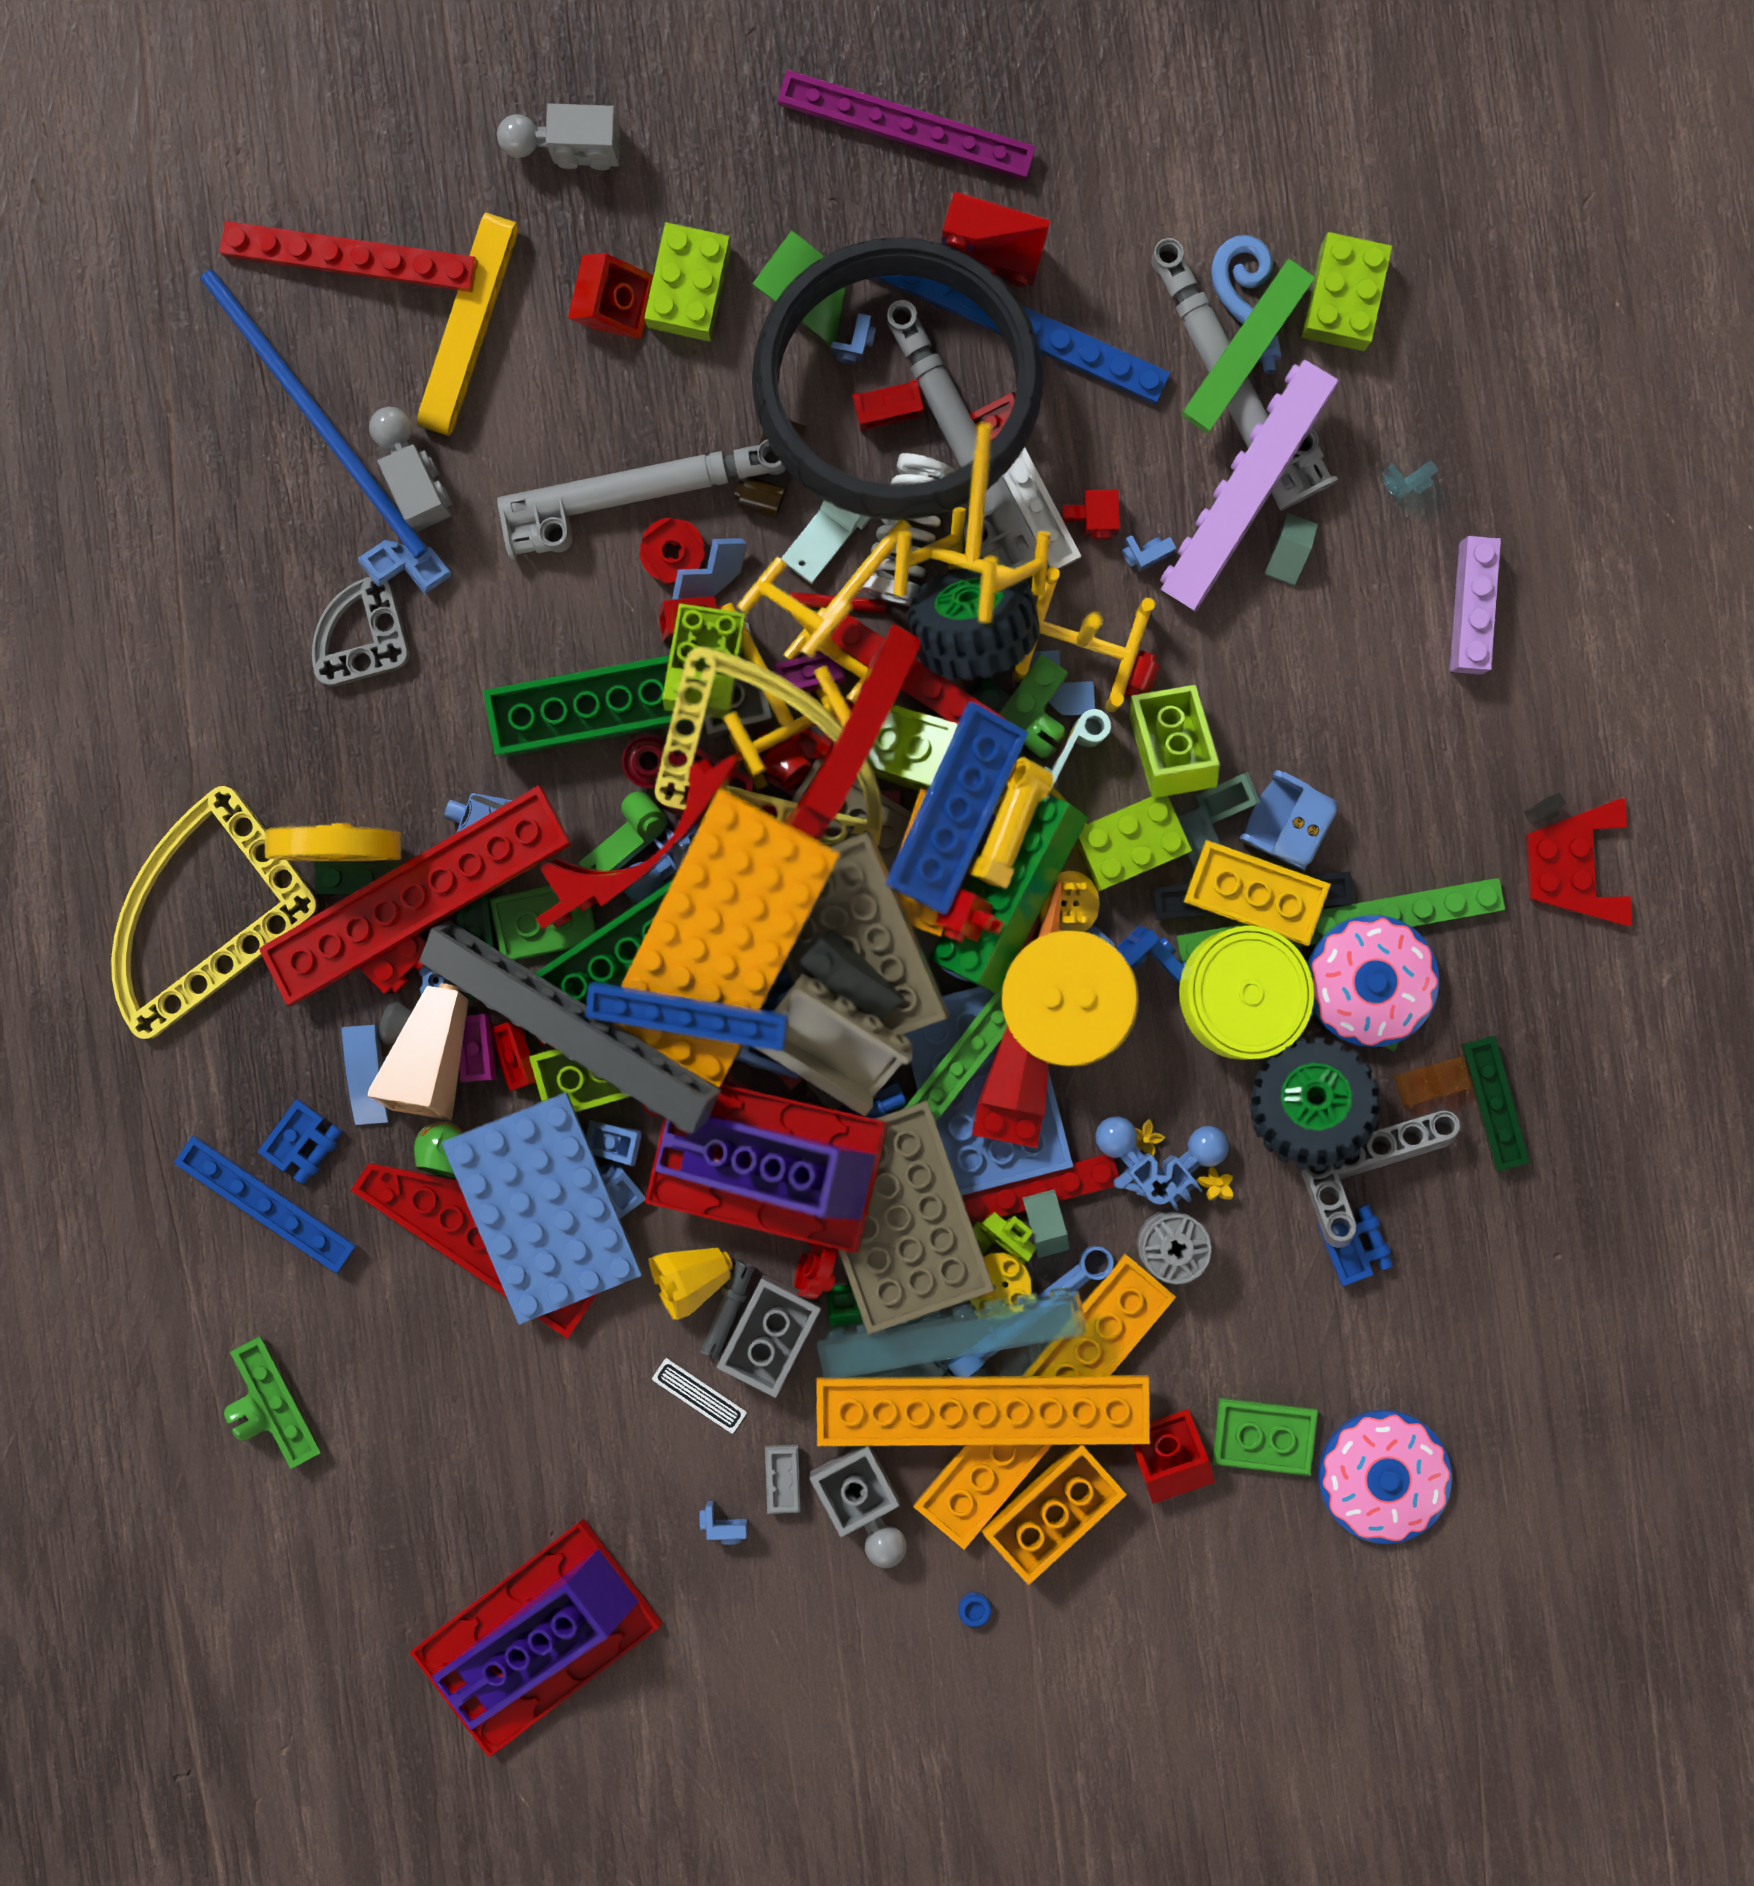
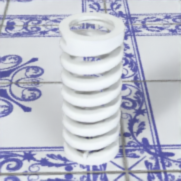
[861,453,955,606]

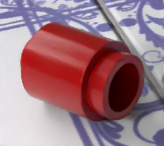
[1124,650,1161,697]

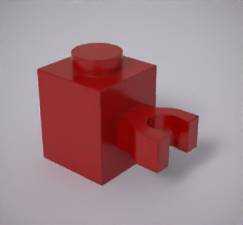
[1061,489,1120,540]
[935,889,1004,943]

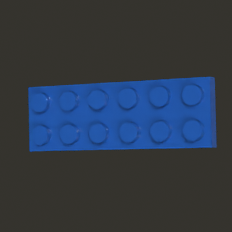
[885,702,1028,914]

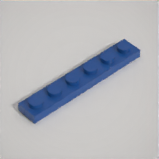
[586,982,789,1051]
[174,1135,357,1274]

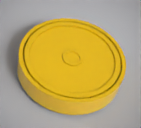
[265,823,401,862]
[1002,931,1139,1066]

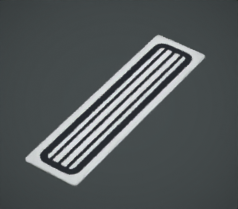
[652,1358,747,1434]

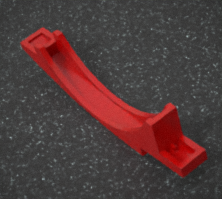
[784,624,921,842]
[535,752,744,929]

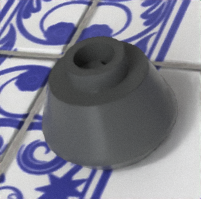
[378,1002,412,1045]

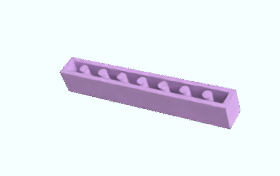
[1160,359,1339,612]

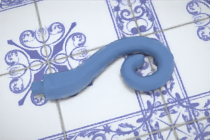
[1211,235,1281,374]

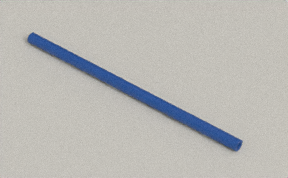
[200,269,428,559]

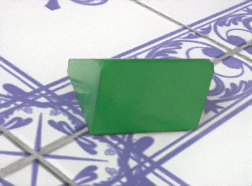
[826,1284,863,1327]

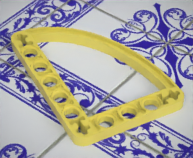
[655,647,882,846]
[111,786,320,1039]

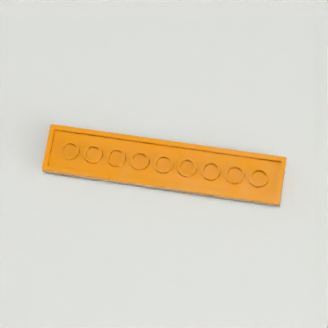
[914,1253,1176,1550]
[817,1375,1150,1446]

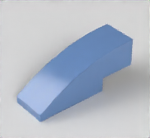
[341,1025,389,1125]

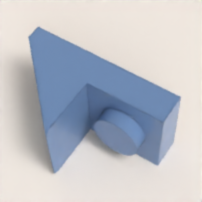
[586,1120,642,1166]

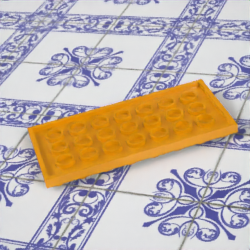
[613,788,841,1087]

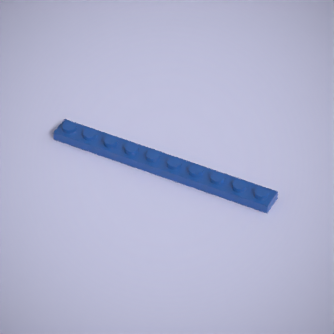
[873,239,1170,405]

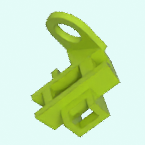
[973,1212,1037,1264]

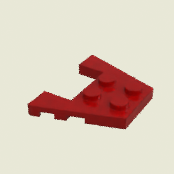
[1526,798,1632,926]

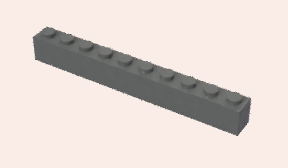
[419,920,721,1134]

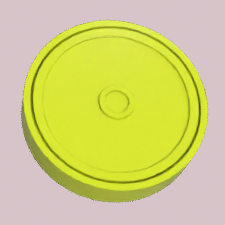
[1179,926,1314,1060]

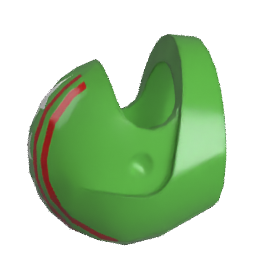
[414,1121,463,1179]

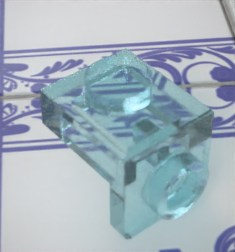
[1382,460,1439,500]

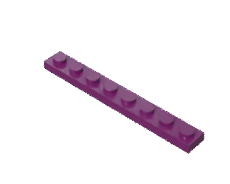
[777,70,1036,181]

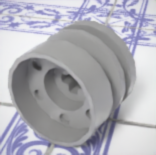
[1136,1210,1212,1284]

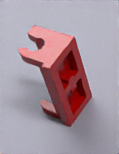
[852,380,924,431]

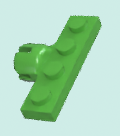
[999,653,1069,758]
[224,1336,321,1469]

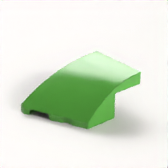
[753,230,846,347]

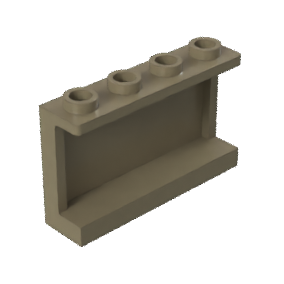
[755,974,913,1117]

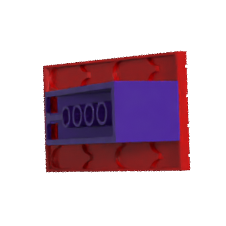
[645,1079,888,1253]
[409,1518,663,1758]

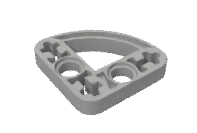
[312,576,410,686]

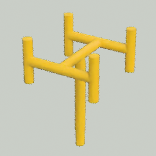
[893,423,1051,623]
[737,519,911,705]
[1012,567,1155,713]
[721,603,850,791]

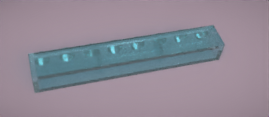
[817,1287,1087,1378]

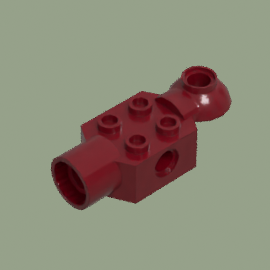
[622,735,778,828]

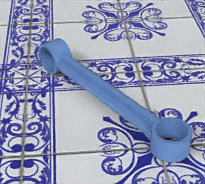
[947,1245,1114,1377]

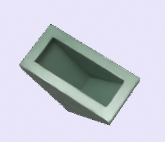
[1264,513,1318,586]
[1195,772,1261,825]
[1023,1189,1070,1258]

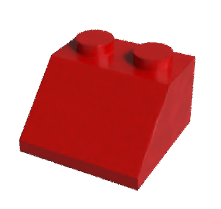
[568,253,654,339]
[1131,1409,1215,1504]

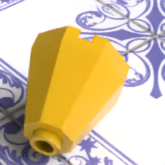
[648,1248,733,1320]

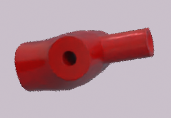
[758,732,812,788]

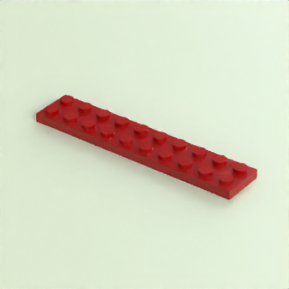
[259,785,572,1007]

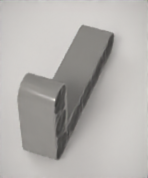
[1301,1111,1460,1248]

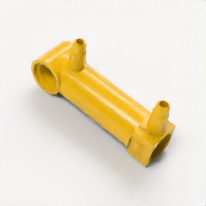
[966,757,1054,889]

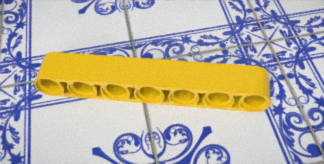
[417,213,518,436]

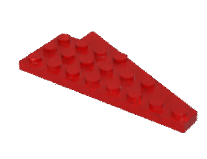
[350,1163,599,1339]

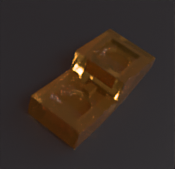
[1394,1056,1472,1107]

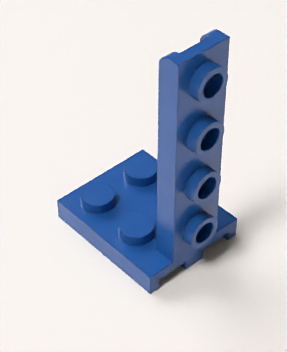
[1115,925,1186,986]

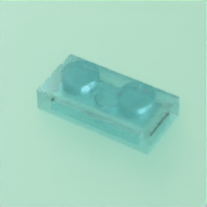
[1177,806,1221,870]

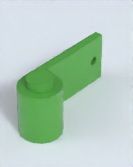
[578,791,667,870]

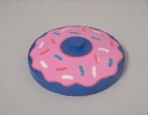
[1307,915,1439,1047]
[1318,1410,1452,1544]

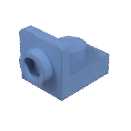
[1122,535,1176,572]
[599,1161,646,1219]

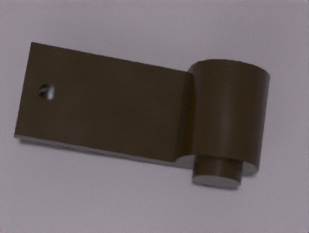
[734,420,807,519]

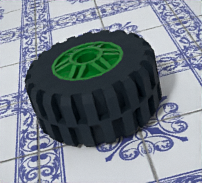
[908,568,1040,680]
[1250,1037,1381,1171]

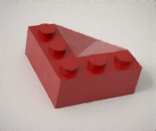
[941,191,1051,287]

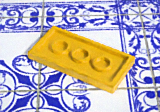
[1183,840,1331,946]

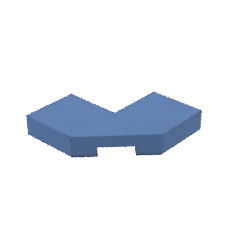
[672,538,747,600]
[358,540,451,594]
[1027,650,1095,717]

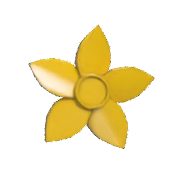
[1135,1119,1166,1157]
[1196,1167,1233,1201]

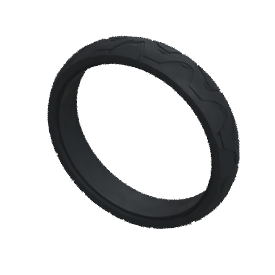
[752,237,1043,520]

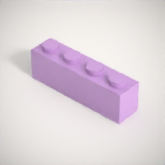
[1450,536,1501,675]

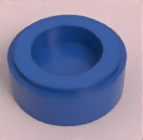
[958,1592,991,1628]

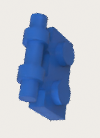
[257,1099,343,1185]
[1317,1204,1393,1286]

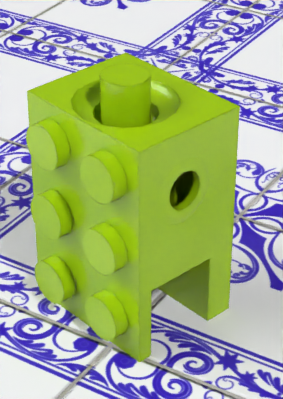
[867,705,958,791]

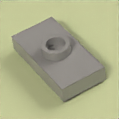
[765,1444,801,1514]

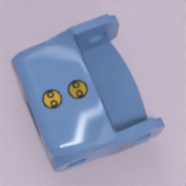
[1239,770,1339,872]

